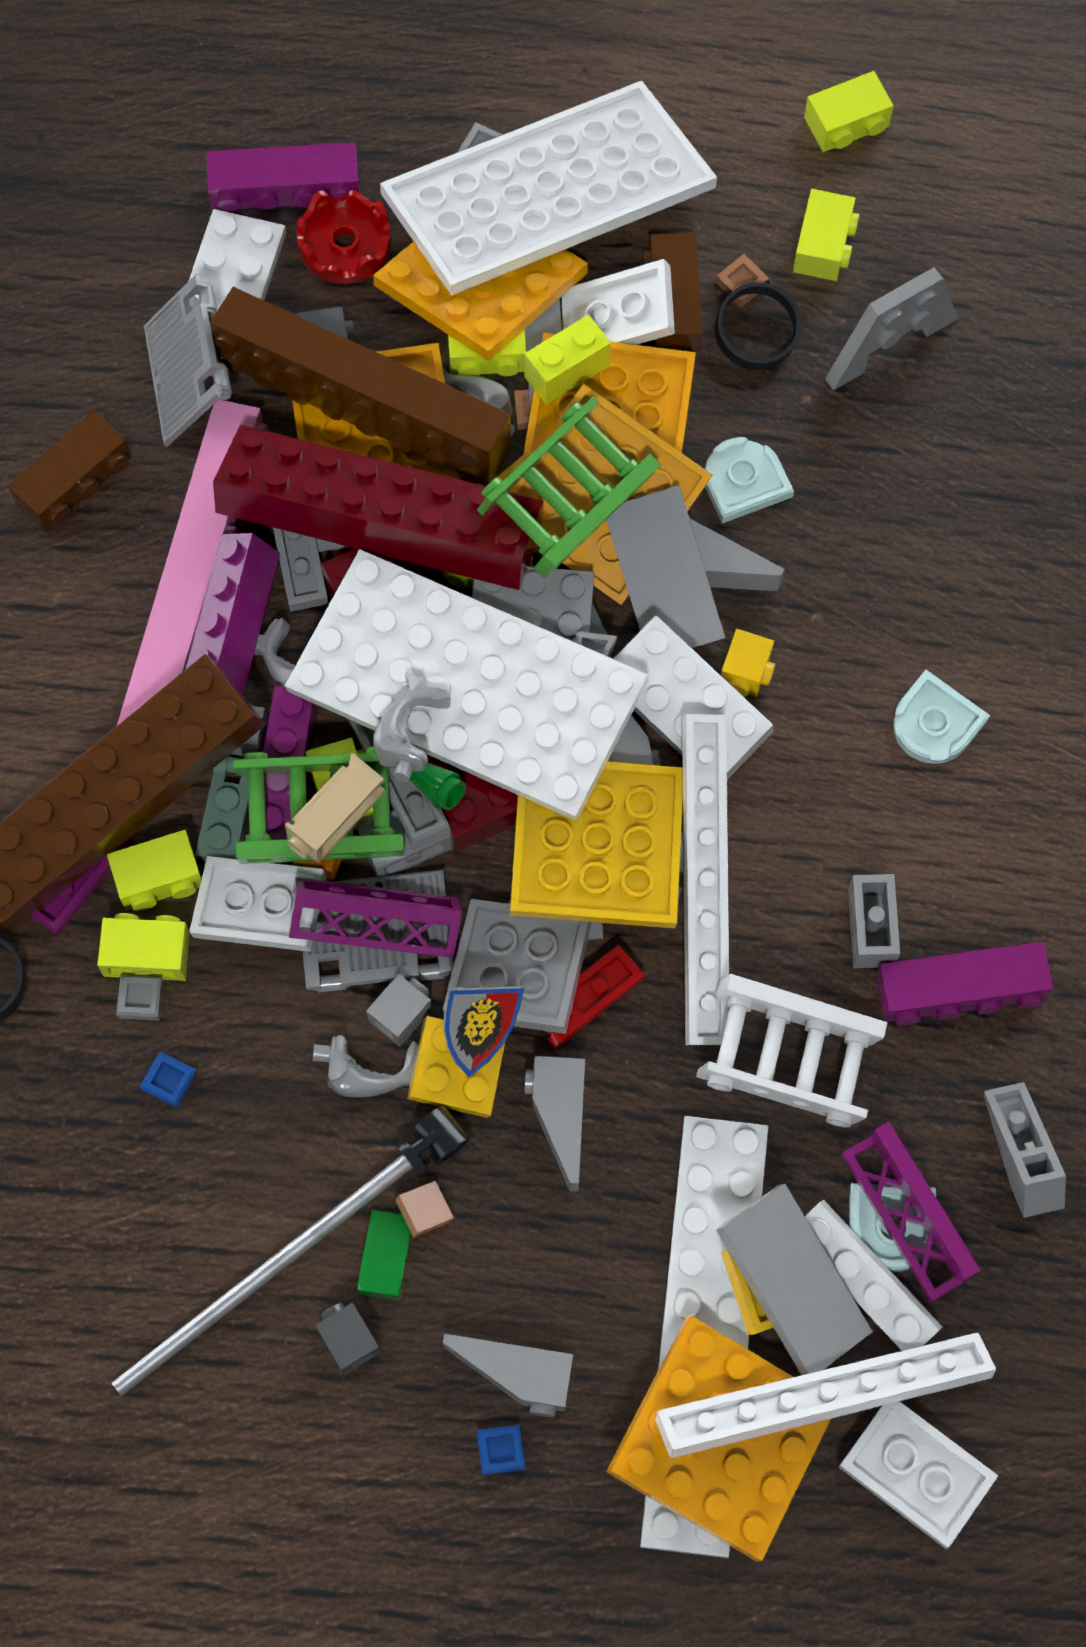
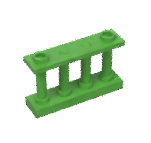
[477,396,661,579]
[233,747,404,864]

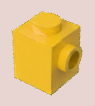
[721,629,776,697]

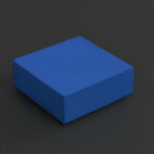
[139,1051,198,1109]
[476,1424,526,1476]

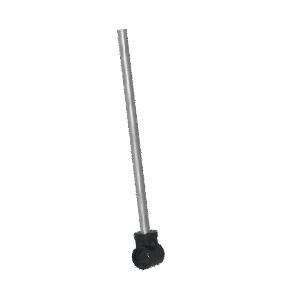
[112,1105,470,1396]

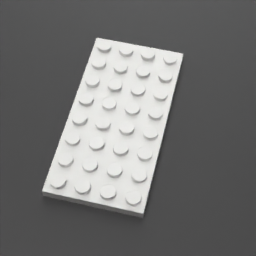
[380,81,717,296]
[285,549,649,821]

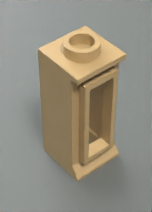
[285,753,385,864]

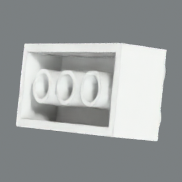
[614,615,773,780]

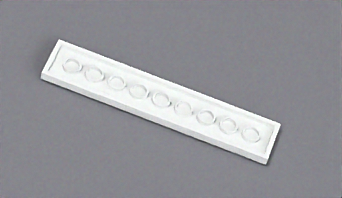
[640,1116,768,1558]

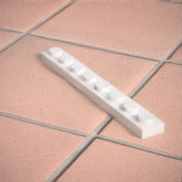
[682,714,729,1045]
[655,1333,996,1459]

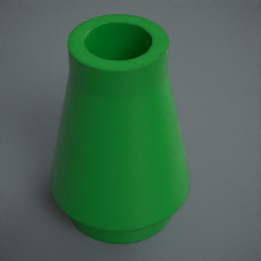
[409,762,466,810]

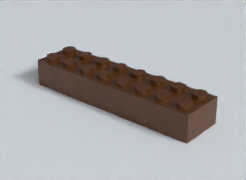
[210,286,511,486]
[0,653,266,932]

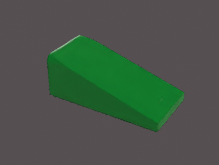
[357,1210,411,1301]

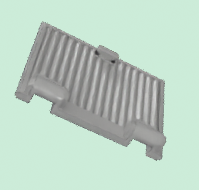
[144,274,232,446]
[303,869,454,993]

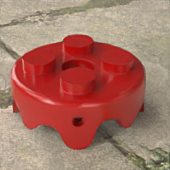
[297,190,392,284]

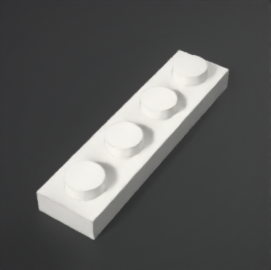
[805,1200,942,1351]

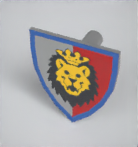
[443,986,524,1077]

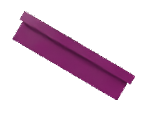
[289,877,462,958]
[841,1122,980,1303]

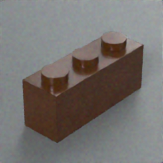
[643,233,703,352]
[7,411,131,532]

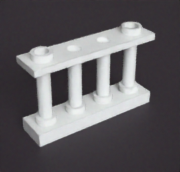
[696,974,887,1127]

